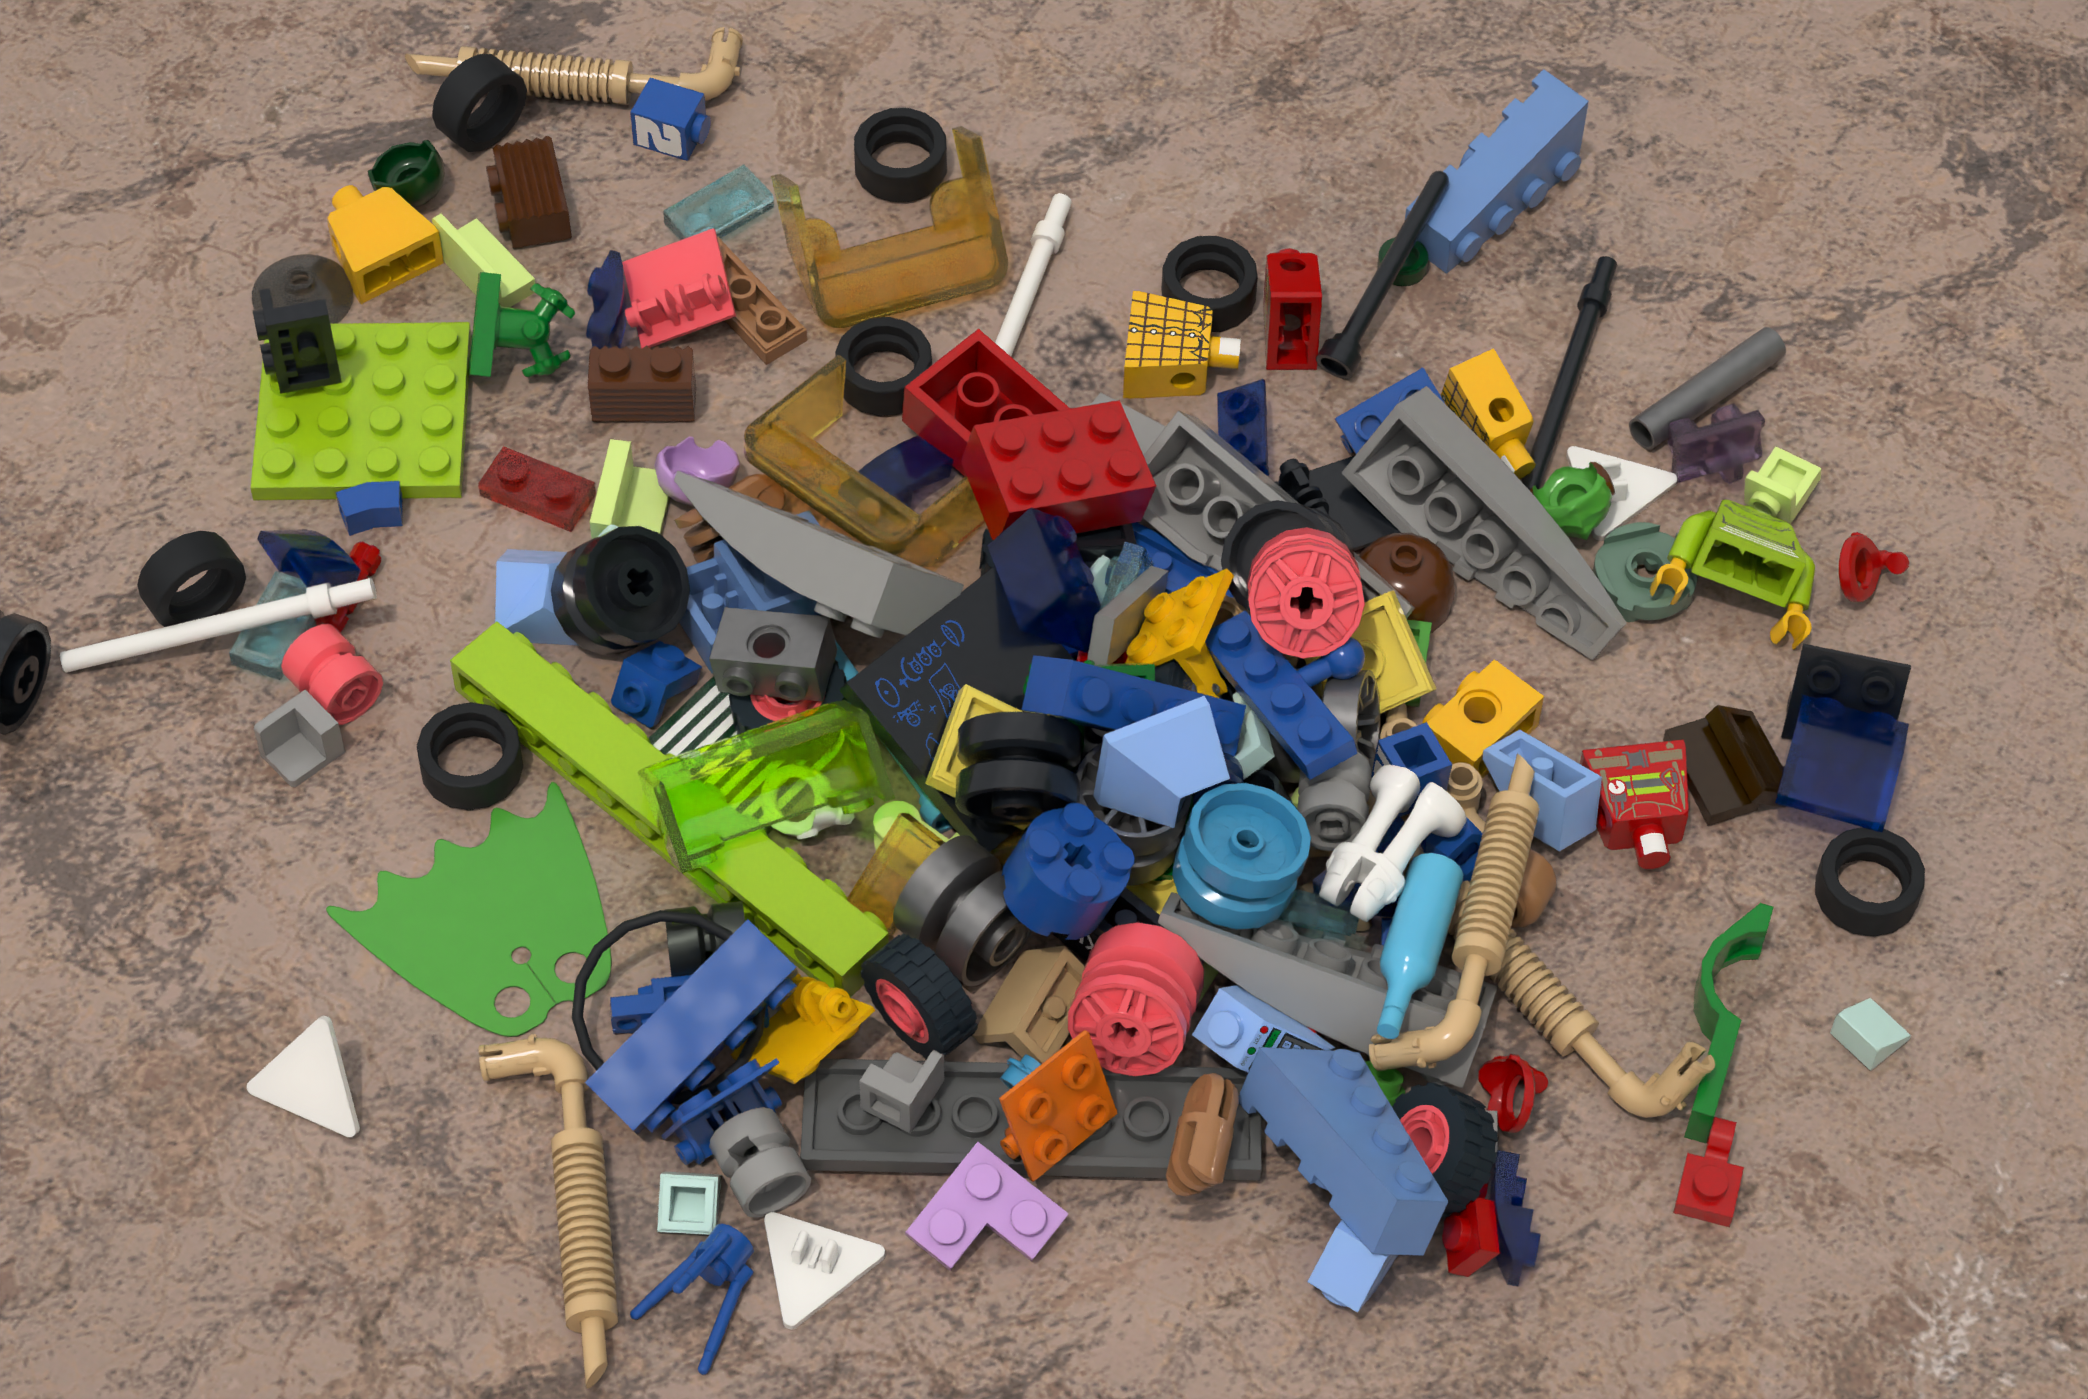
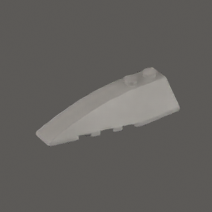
[1342,386,1627,660]
[1143,411,1415,619]
[674,470,964,638]
[1158,892,1498,1088]

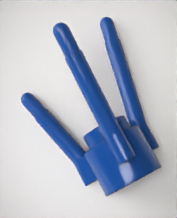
[630,1224,754,1375]

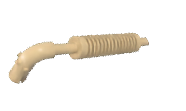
[405,27,743,105]
[1369,753,1540,1071]
[1408,847,1715,1118]
[478,1034,618,1389]

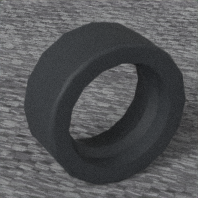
[432,54,527,152]
[854,108,947,202]
[1161,236,1258,332]
[835,317,932,416]
[137,530,246,627]
[417,702,523,810]
[1815,826,1925,937]

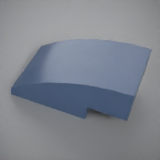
[679,510,822,674]

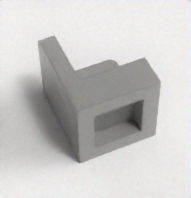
[254,689,345,787]
[859,1050,944,1133]

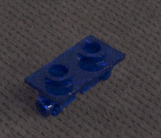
[1217,379,1269,476]

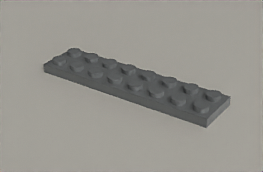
[800,1058,1262,1181]

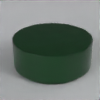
[1377,238,1428,286]

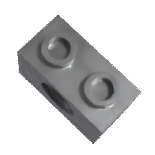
[709,607,837,701]

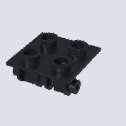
[1275,456,1401,551]
[1781,644,1911,759]

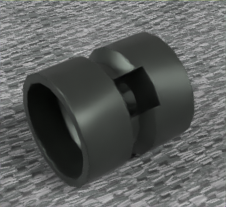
[664,901,745,977]

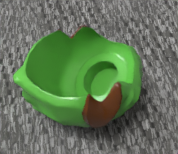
[1529,462,1615,540]

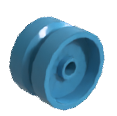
[1172,783,1311,930]

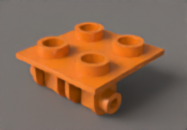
[999,1030,1118,1182]

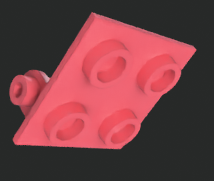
[622,228,736,349]

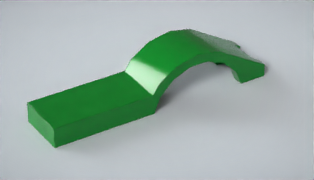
[1684,903,1774,1144]

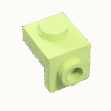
[1744,446,1821,525]

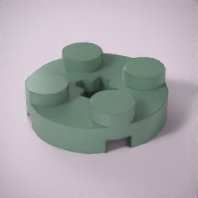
[1592,522,1699,622]

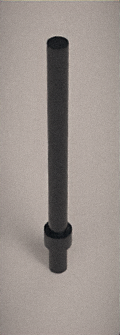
[1521,256,1617,490]

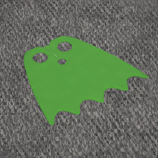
[326,782,611,1037]

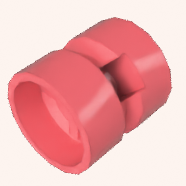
[281,624,383,725]

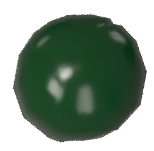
[368,140,445,207]

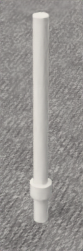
[995,193,1072,356]
[60,578,377,673]

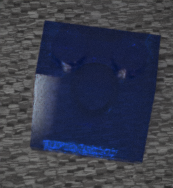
[987,507,1101,653]
[1775,695,1909,832]

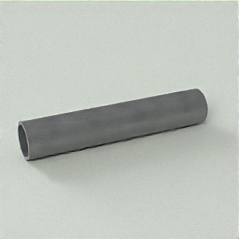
[1629,327,1786,450]

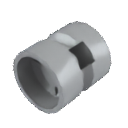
[1297,751,1371,851]
[709,1107,811,1218]

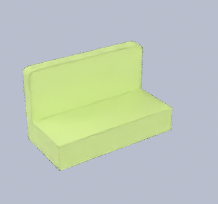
[432,214,535,307]
[590,439,670,539]

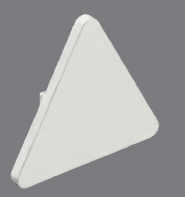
[1566,446,1677,541]
[247,1016,360,1137]
[764,1212,885,1330]

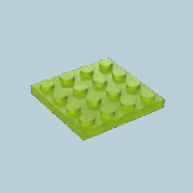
[250,322,472,500]

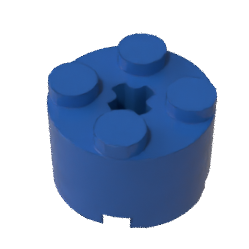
[1001,803,1135,940]

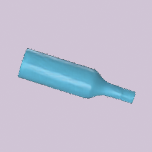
[1377,853,1463,1039]

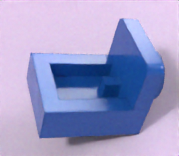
[611,641,702,728]

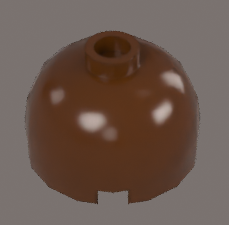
[1359,533,1455,634]

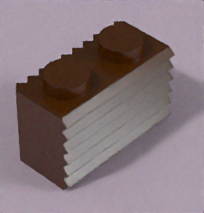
[486,136,572,248]
[588,346,696,421]

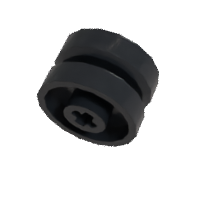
[1221,500,1355,611]
[551,526,690,655]
[0,610,51,735]
[955,712,1082,825]

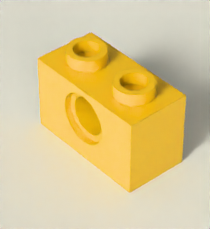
[1422,659,1544,779]

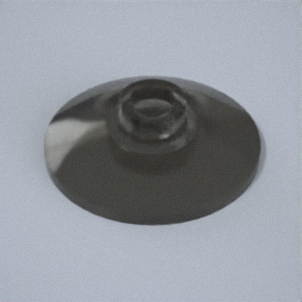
[252,254,354,324]

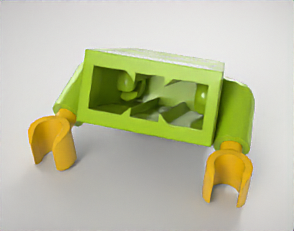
[1650,500,1815,650]

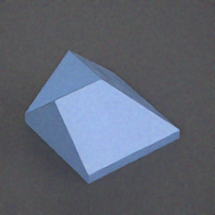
[495,549,579,646]
[1093,696,1230,828]

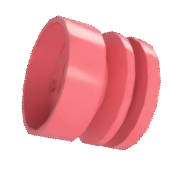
[1247,527,1365,659]
[1068,922,1204,1077]

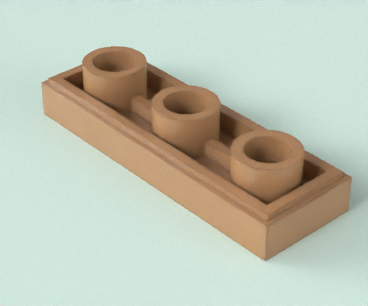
[717,236,807,365]

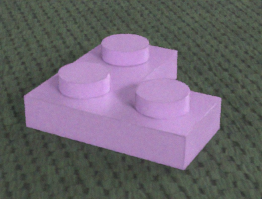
[905,1142,1068,1270]

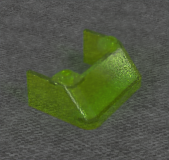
[637,700,895,873]

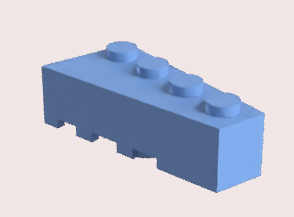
[1405,69,1589,274]
[1239,1047,1448,1256]

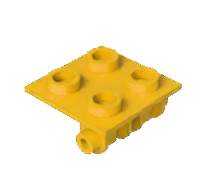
[730,973,876,1084]

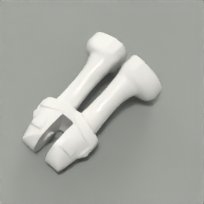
[1319,765,1466,923]

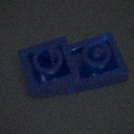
[586,250,627,349]
[837,436,953,523]
[257,529,361,587]
[1489,1150,1541,1287]

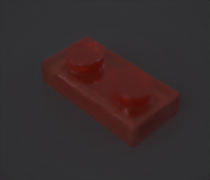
[478,446,596,532]

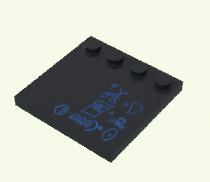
[839,565,1110,852]

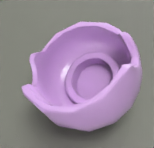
[654,437,740,506]

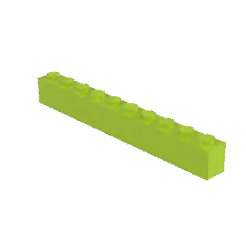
[450,621,889,998]

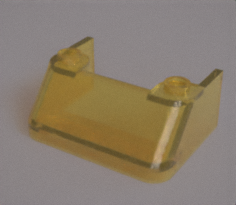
[771,126,1008,328]
[743,355,985,567]

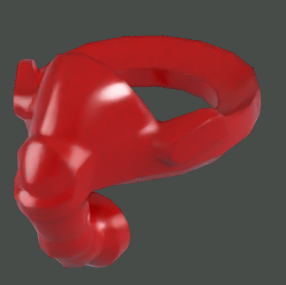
[1839,532,1909,602]
[1478,1053,1548,1133]

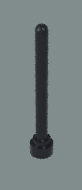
[1316,171,1449,379]

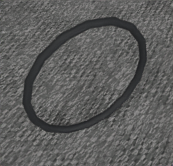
[572,910,766,1104]

